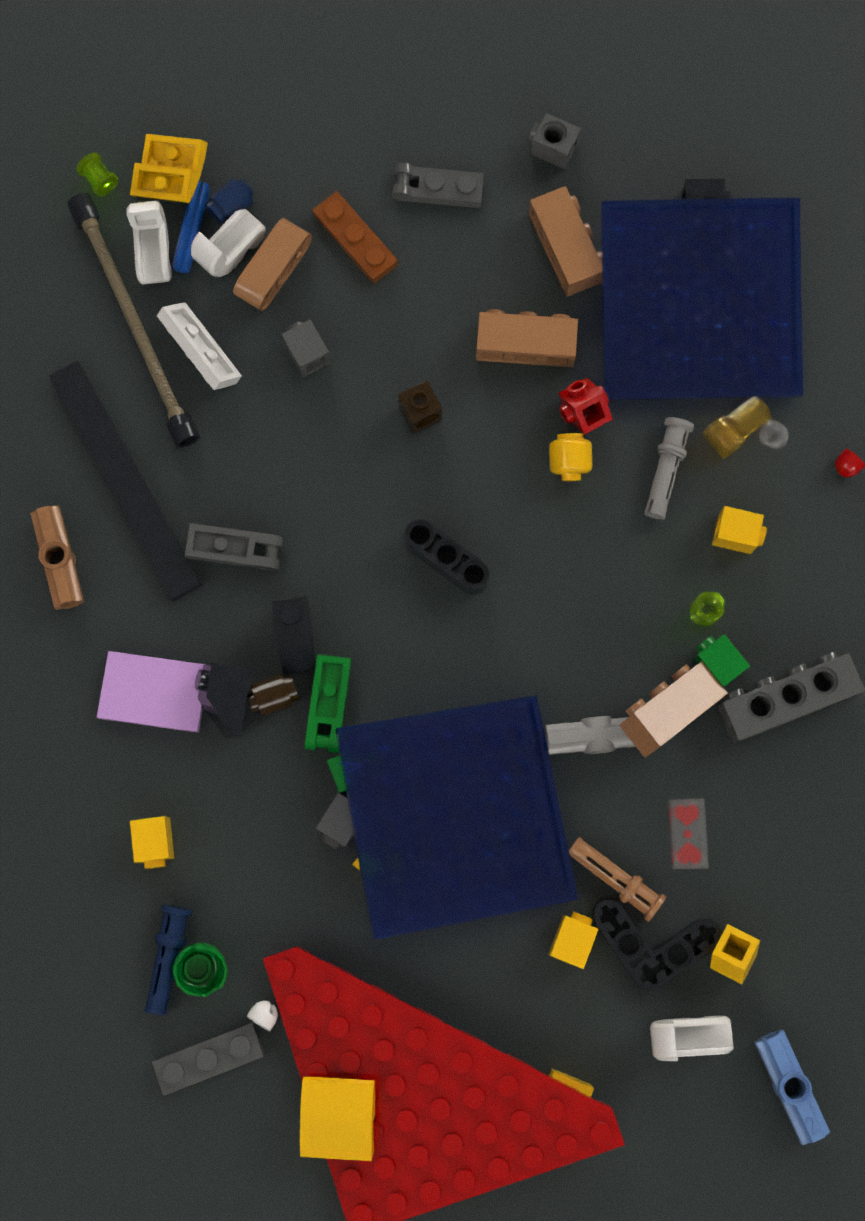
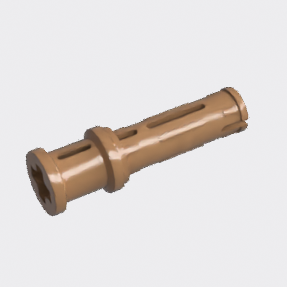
[567,836,667,922]

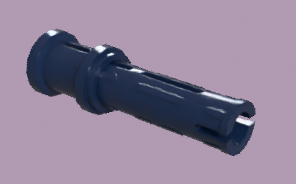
[144,904,193,1015]

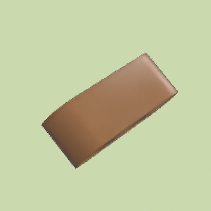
[233,218,312,311]

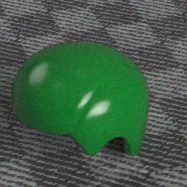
[172,943,228,997]

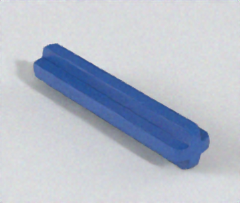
[172,181,210,274]

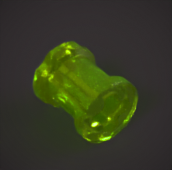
[76,152,119,197]
[690,591,725,627]

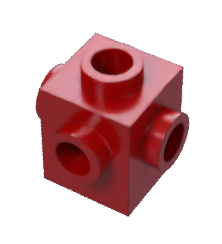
[558,378,613,435]

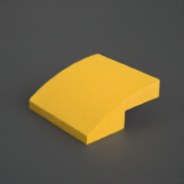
[130,134,208,203]
[300,1077,375,1161]

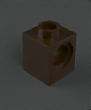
[398,380,442,434]

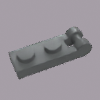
[392,163,484,208]
[185,523,283,571]

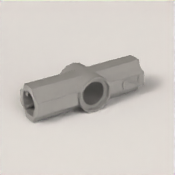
[545,716,636,755]

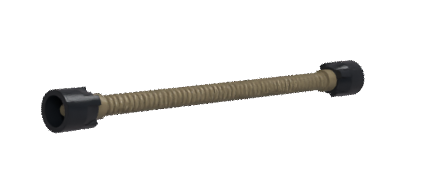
[67,193,200,448]

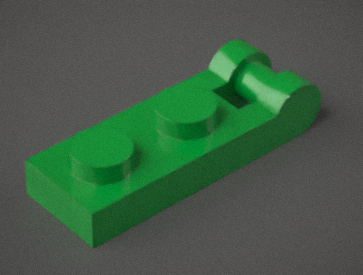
[305,654,352,754]

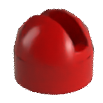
[835,448,865,477]

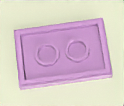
[96,651,206,733]

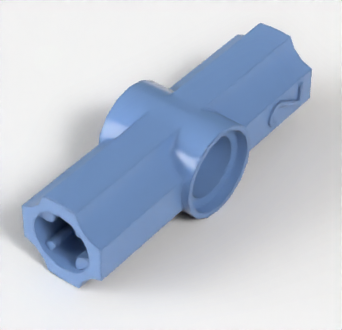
[754,1030,830,1145]

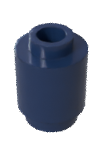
[205,178,254,226]

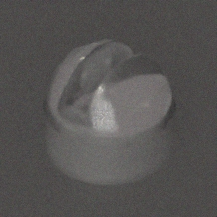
[759,420,789,449]

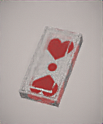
[668,799,709,870]

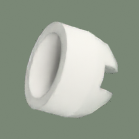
[246,1001,278,1032]

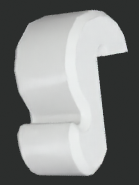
[127,200,172,285]
[191,209,265,277]
[650,1016,734,1061]

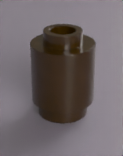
[247,674,299,717]

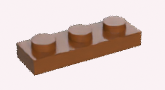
[312,191,398,284]

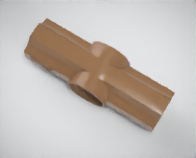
[30,505,85,610]

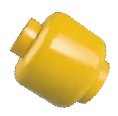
[549,433,593,481]

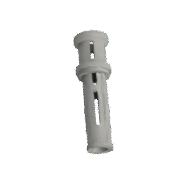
[644,417,694,520]

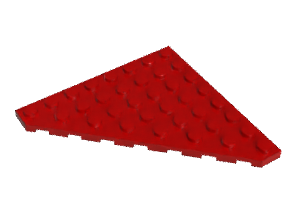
[263,946,625,1221]

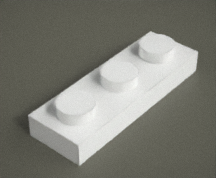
[157,302,242,390]

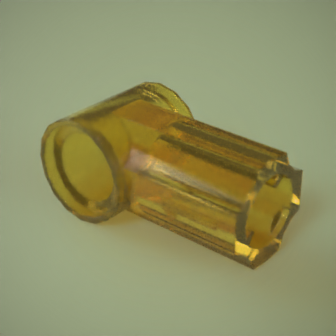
[702,396,772,459]

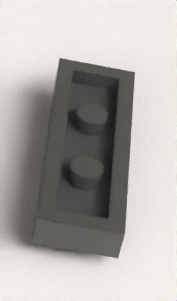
[152,1022,265,1096]

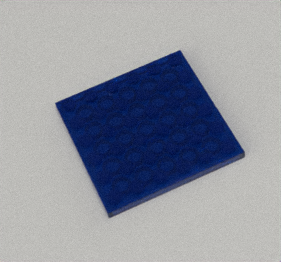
[601,198,803,400]
[335,695,578,940]

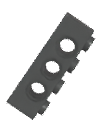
[717,651,865,744]

